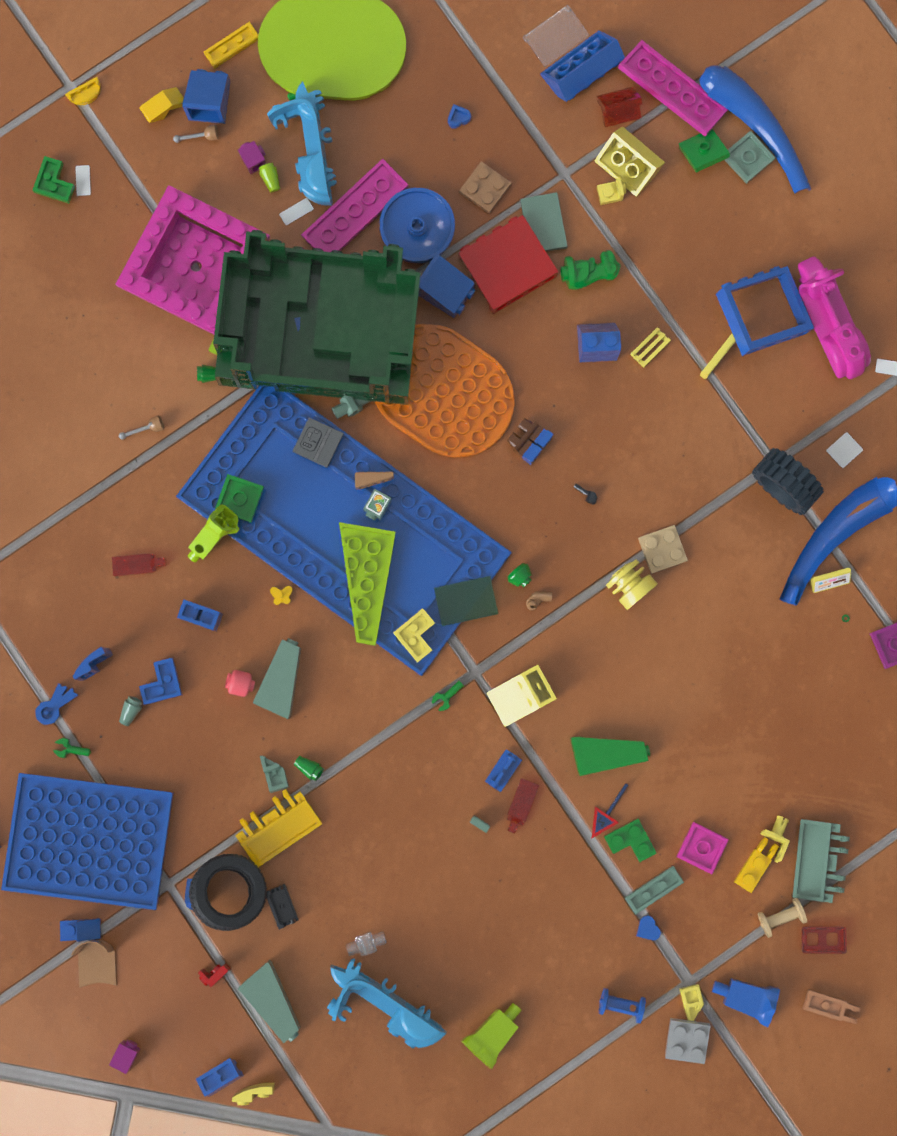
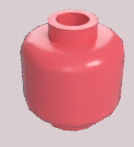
[225,670,255,697]

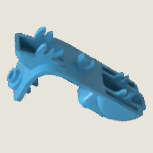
[267,81,337,206]
[327,958,447,1049]

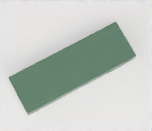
[624,865,684,915]

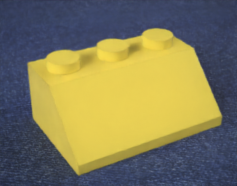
[594,127,665,197]

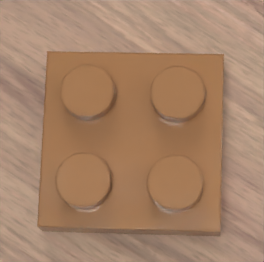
[459,161,511,214]

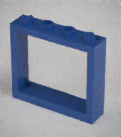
[716,266,814,356]

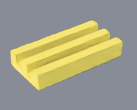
[630,327,671,368]

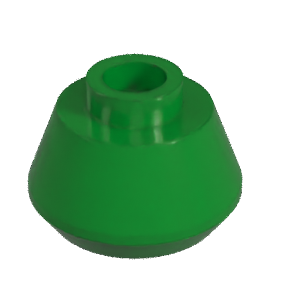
[508,563,532,588]

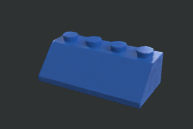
[540,30,625,102]

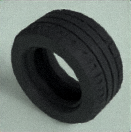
[189,854,267,931]

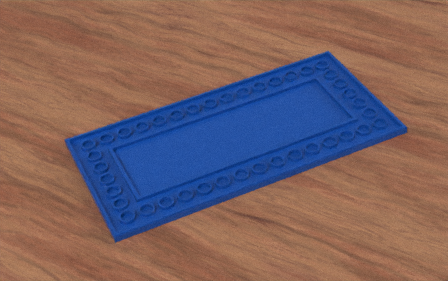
[176,385,512,676]

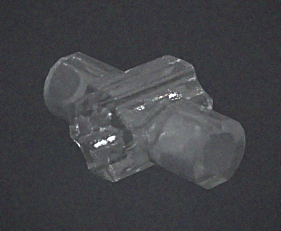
[346,931,387,957]

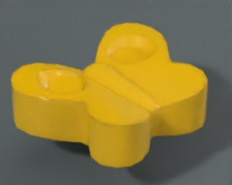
[270,586,293,605]

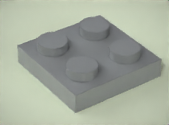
[665,1018,710,1064]

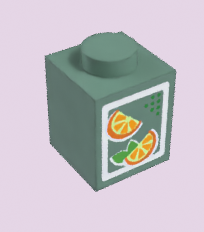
[363,489,392,521]

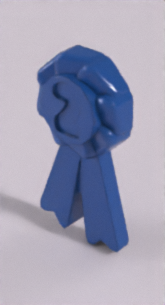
[35,683,78,725]

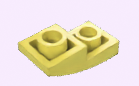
[232,1083,275,1105]

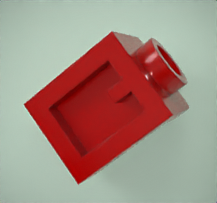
[198,963,231,987]

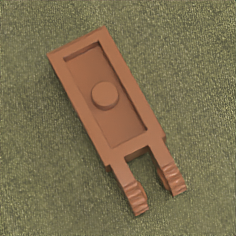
[803,989,861,1024]

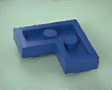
[139,658,182,705]

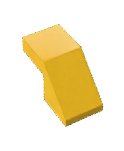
[140,87,184,123]

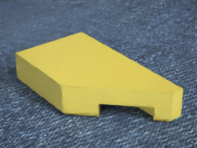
[679,984,704,1021]

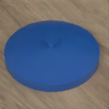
[380,188,455,263]

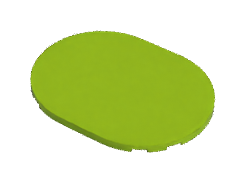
[258,0,406,101]

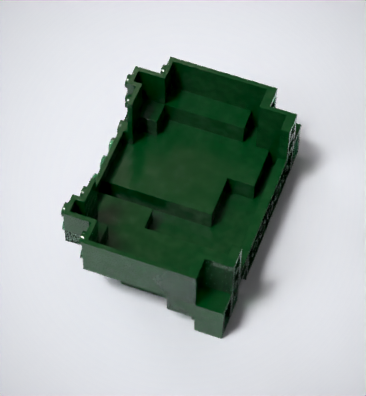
[213,230,420,405]

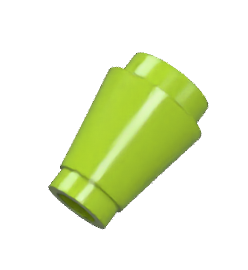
[259,163,280,193]

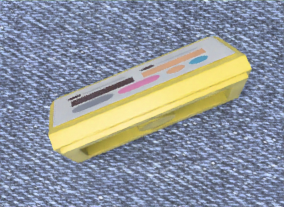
[809,568,851,593]

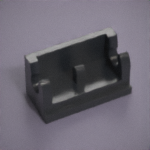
[266,884,299,929]

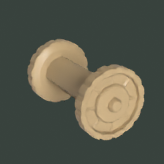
[758,898,807,938]

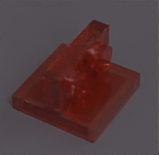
[597,87,642,127]

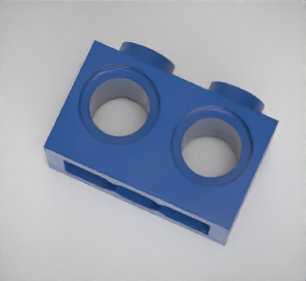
[177,599,223,632]

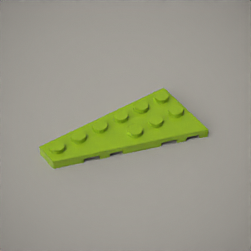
[339,522,396,646]

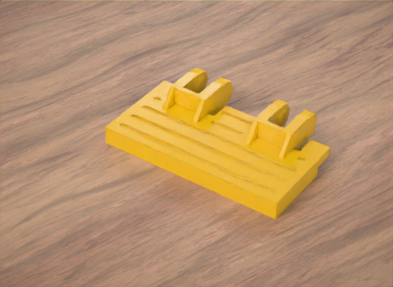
[235,789,322,867]

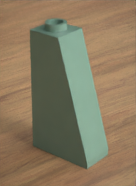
[253,638,301,719]
[238,960,301,1043]

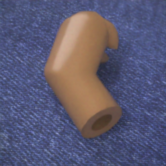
[526,591,552,610]

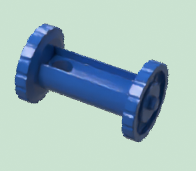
[599,988,646,1024]

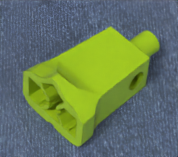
[188,505,239,562]
[461,1003,521,1069]

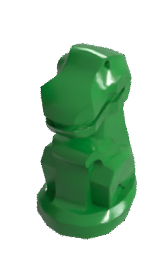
[560,250,621,290]

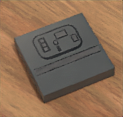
[293,418,344,468]

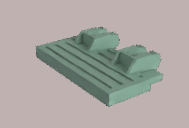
[793,819,850,903]

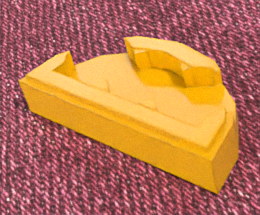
[65,77,101,105]

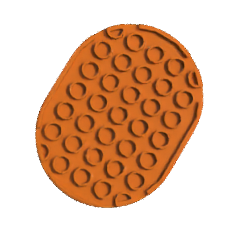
[375,324,514,458]

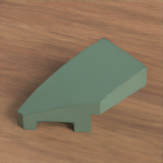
[260,755,289,793]

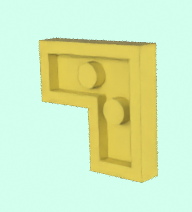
[393,608,435,663]

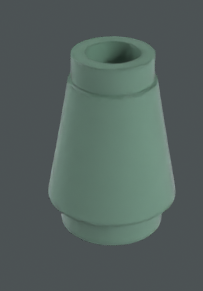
[119,696,143,726]

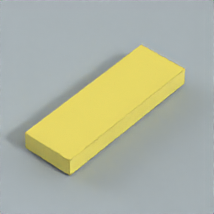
[700,334,736,379]

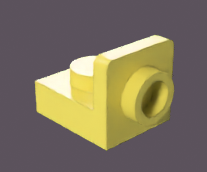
[596,177,626,205]

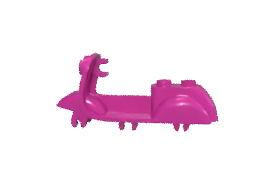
[798,257,871,379]

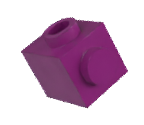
[238,141,266,174]

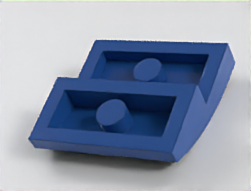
[73,647,113,681]

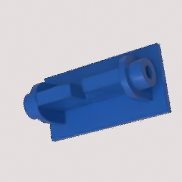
[485,749,522,792]

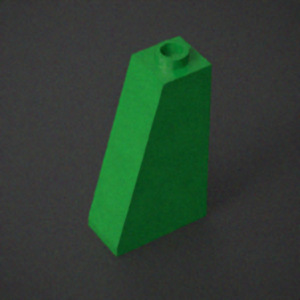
[570,737,651,776]

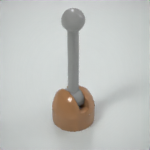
[173,125,219,143]
[119,415,164,440]

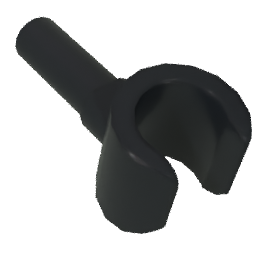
[574,484,597,505]

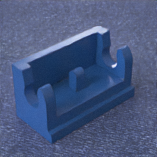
[196,1058,244,1097]

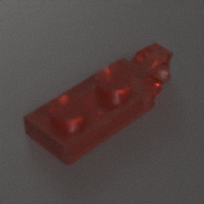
[112,553,166,577]
[506,778,539,834]

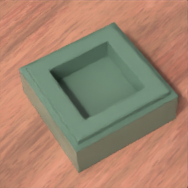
[470,815,490,833]

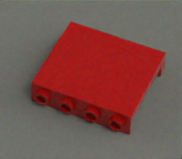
[458,215,558,314]

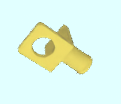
[760,816,790,863]

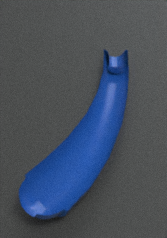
[699,65,811,194]
[779,477,897,606]

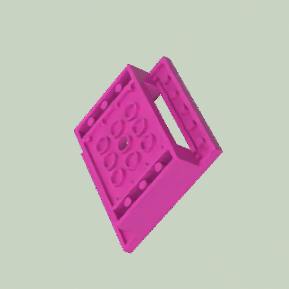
[115,185,270,335]

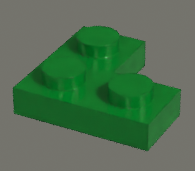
[32,156,75,204]
[604,818,657,862]

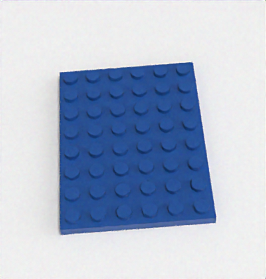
[1,773,174,910]

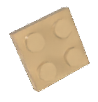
[638,525,688,574]

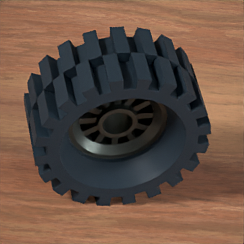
[752,448,824,515]

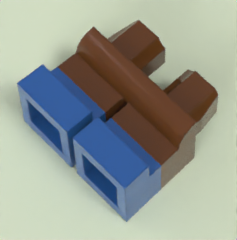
[507,418,554,465]

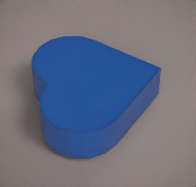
[448,104,471,129]
[636,915,661,940]

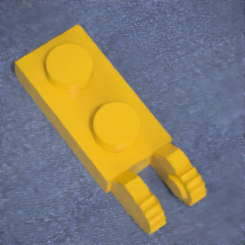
[734,837,779,893]

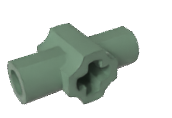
[332,392,371,419]

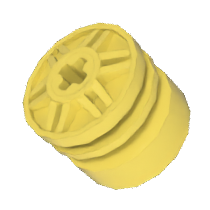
[606,559,658,610]

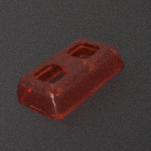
[801,927,847,954]

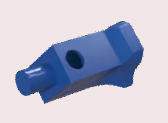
[712,978,780,1027]

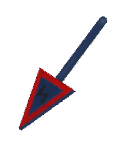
[591,783,628,839]

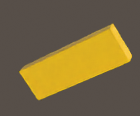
[204,21,259,69]

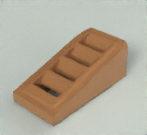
[355,472,394,490]

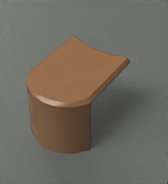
[71,939,116,988]

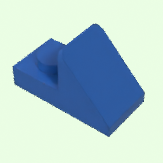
[60,918,101,942]

